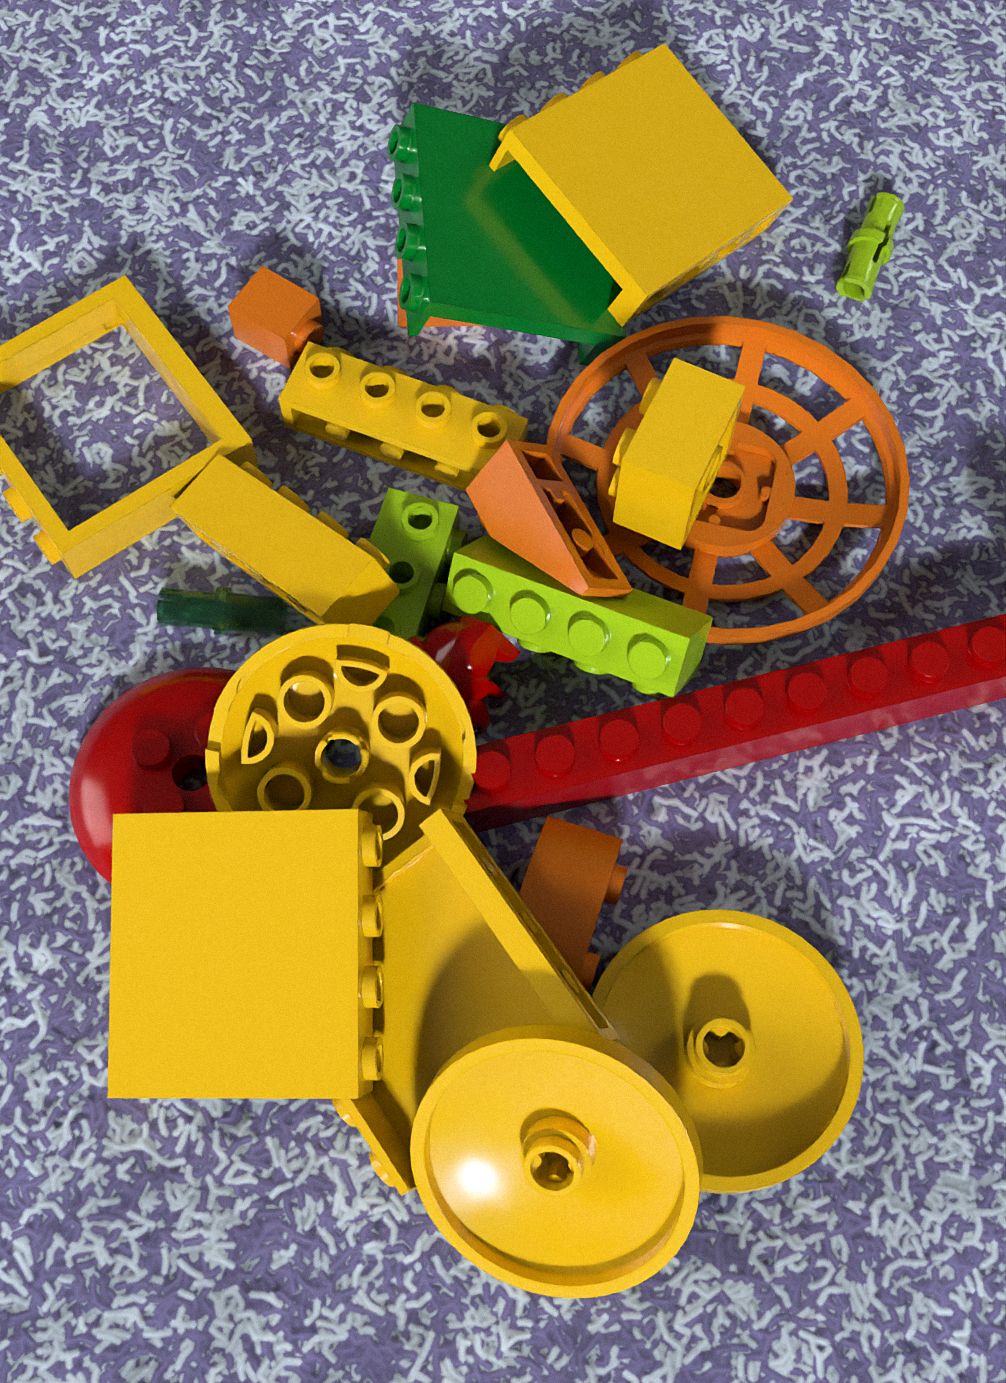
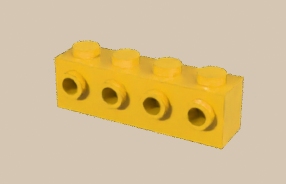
[278,341,529,492]
[169,453,401,626]

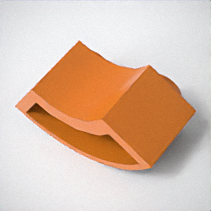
[518,816,628,993]

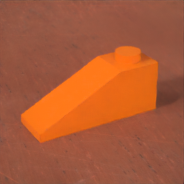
[465,439,633,598]

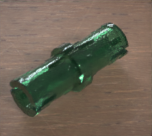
[157,586,288,636]

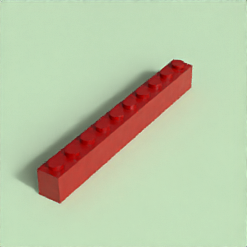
[463,614,1006,833]

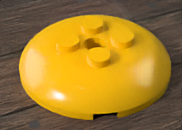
[205,623,477,875]

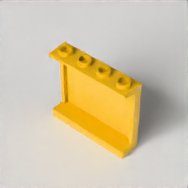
[489,43,793,327]
[331,808,620,1196]
[107,809,384,1099]

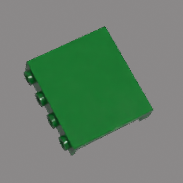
[387,102,627,366]

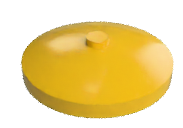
[592,909,864,1194]
[410,1024,703,1298]

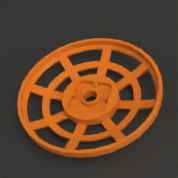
[546,316,910,645]

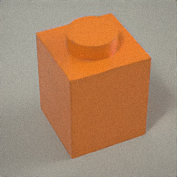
[227,266,324,369]

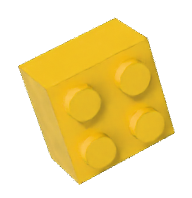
[608,357,746,550]

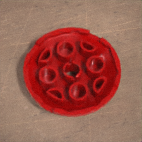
[69,667,236,884]

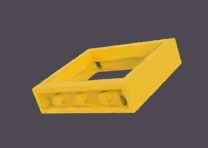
[0,275,259,579]

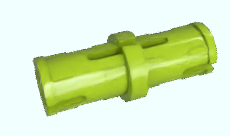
[836,192,905,302]

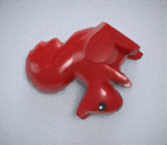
[407,615,520,736]

